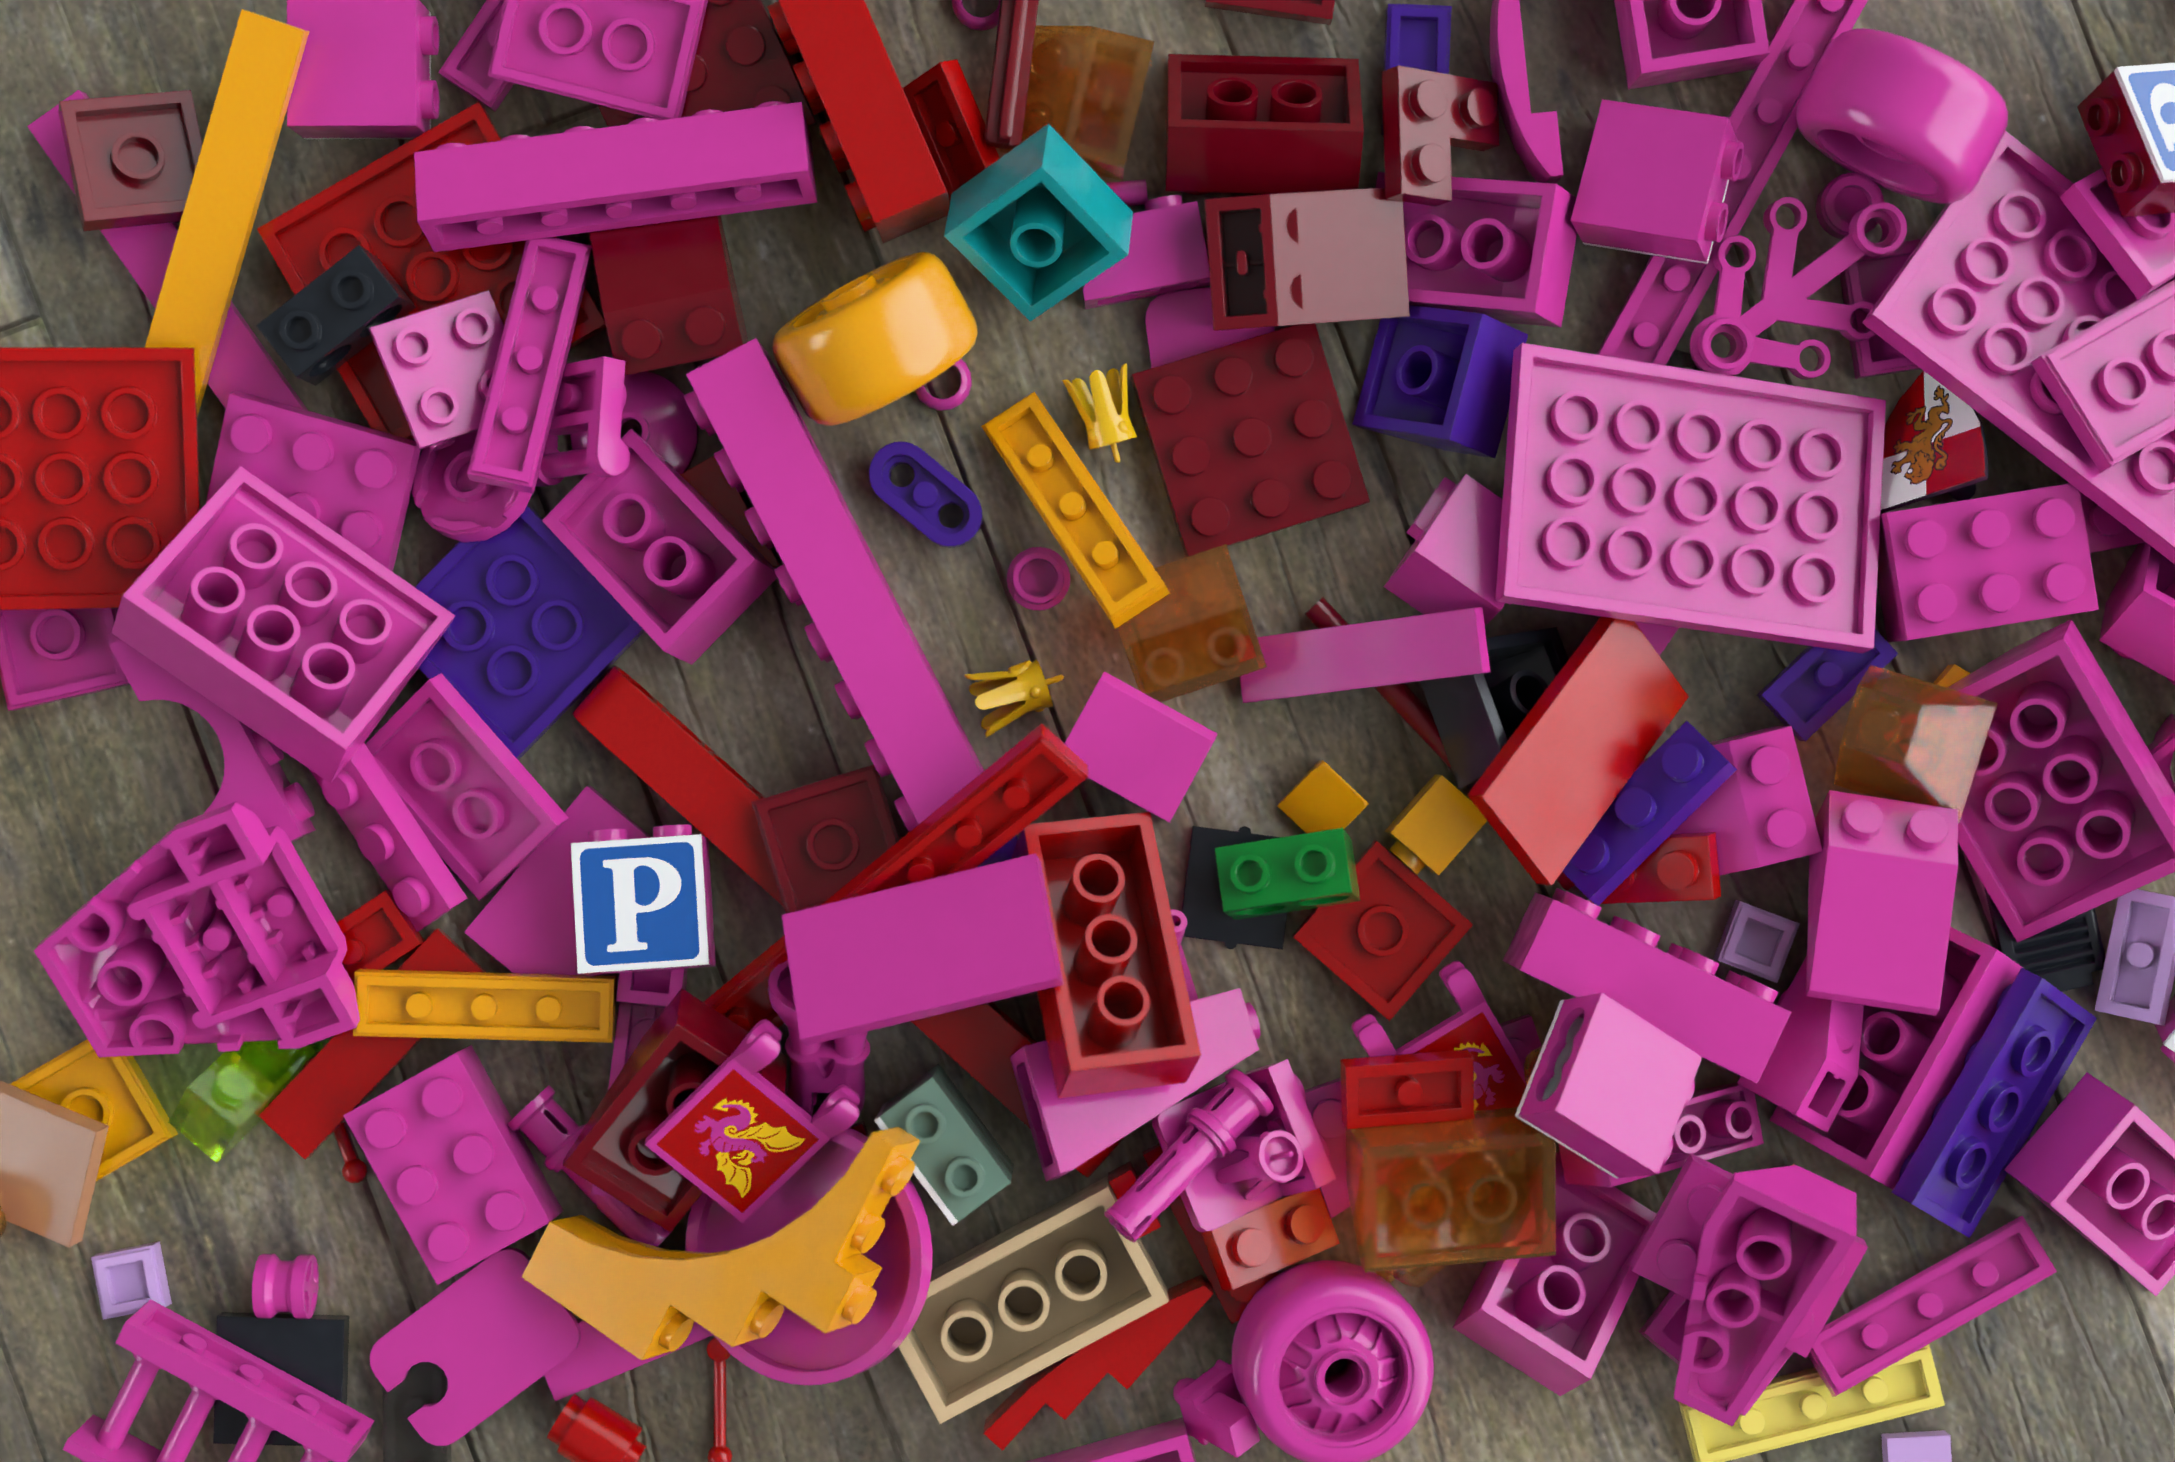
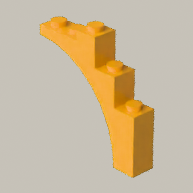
[522,1127,920,1361]

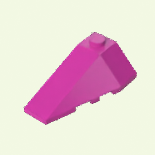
[1673,1165,1857,1426]

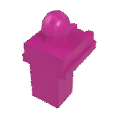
[1173,1359,1260,1458]

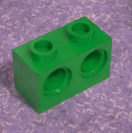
[1215,828,1360,920]

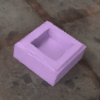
[1713,900,1799,983]
[91,1241,172,1320]

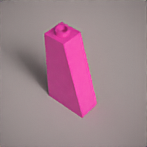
[1010,988,1260,1182]

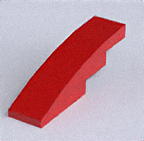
[983,1274,1213,1451]

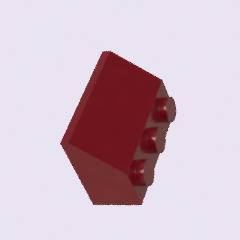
[1165,54,1364,195]

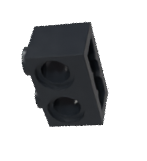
[256,245,416,386]

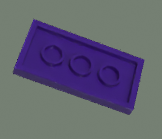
[1892,968,2097,1238]

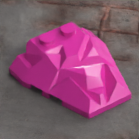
[34,802,360,1057]

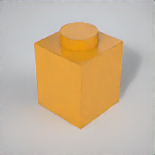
[1385,774,1487,876]

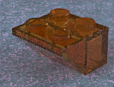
[999,25,1154,181]
[1116,544,1267,702]

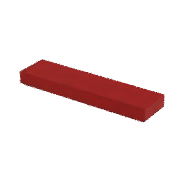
[259,928,486,1160]

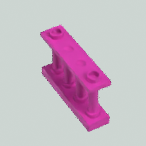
[62,1299,375,1462]

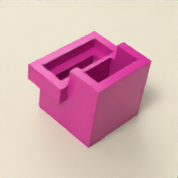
[1384,474,1511,626]

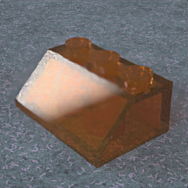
[1346,1107,1556,1272]

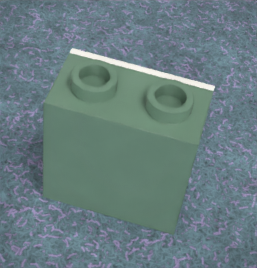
[874,1063,1014,1226]

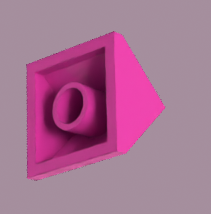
[1064,671,1218,823]

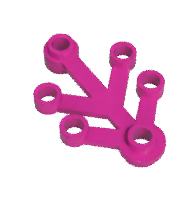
[1690,197,1907,379]

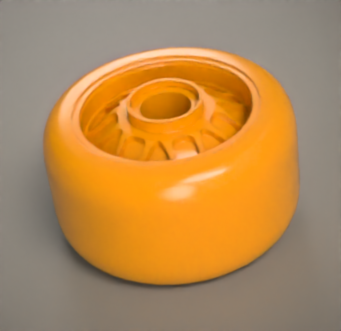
[772,252,977,426]

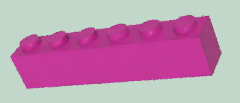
[414,101,817,252]

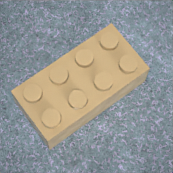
[898,1176,1169,1424]

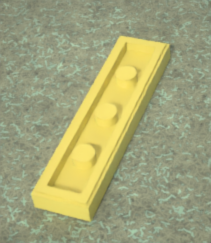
[1679,1344,1945,1462]

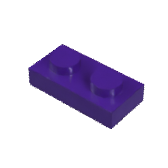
[1757,629,1898,741]

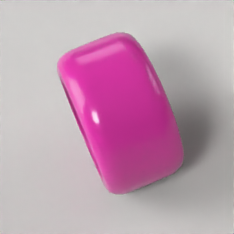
[1796,28,2008,204]
[1231,1260,1434,1462]

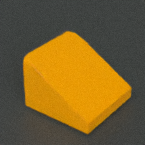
[1277,760,1369,833]

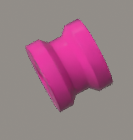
[252,1254,319,1319]

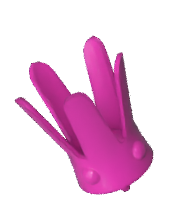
[1217,1130,1304,1200]

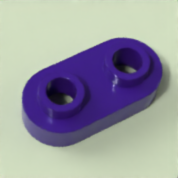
[869,442,983,548]

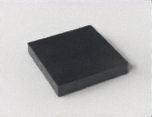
[213,1312,349,1446]

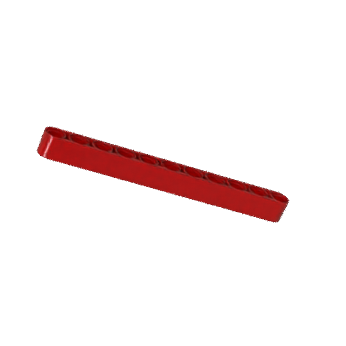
[572,665,1127,1178]

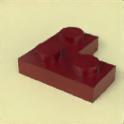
[1382,65,1500,206]

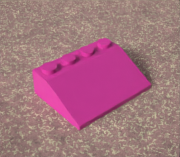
[111,466,455,783]
[1889,619,2175,942]

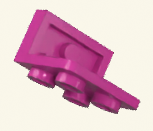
[1152,1059,1337,1232]

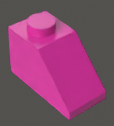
[1083,195,1210,310]

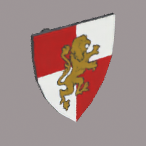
[1881,371,1988,514]

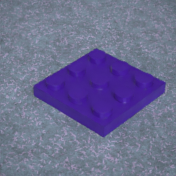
[415,504,645,760]

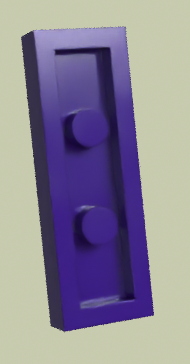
[1562,721,1737,906]

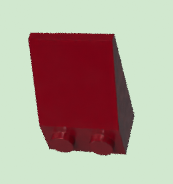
[589,215,749,376]
[563,988,787,1232]

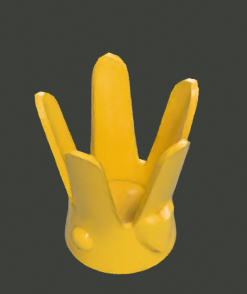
[1062,363,1137,463]
[964,659,1064,738]

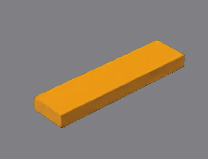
[981,392,1170,629]
[353,969,616,1043]

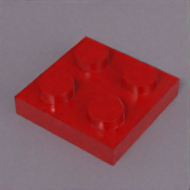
[1292,840,1473,1021]

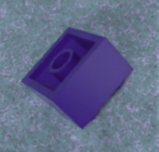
[1352,305,1528,458]

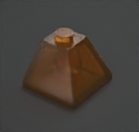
[1834,665,1998,824]

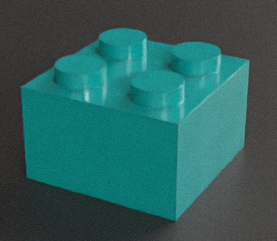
[944,124,1133,321]

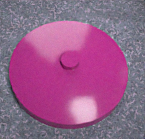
[685,1128,933,1385]

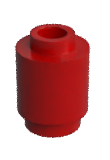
[547,1394,647,1462]

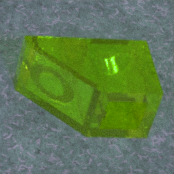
[168,1040,319,1163]

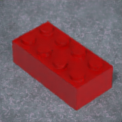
[767,0,950,244]
[1012,812,1201,1099]

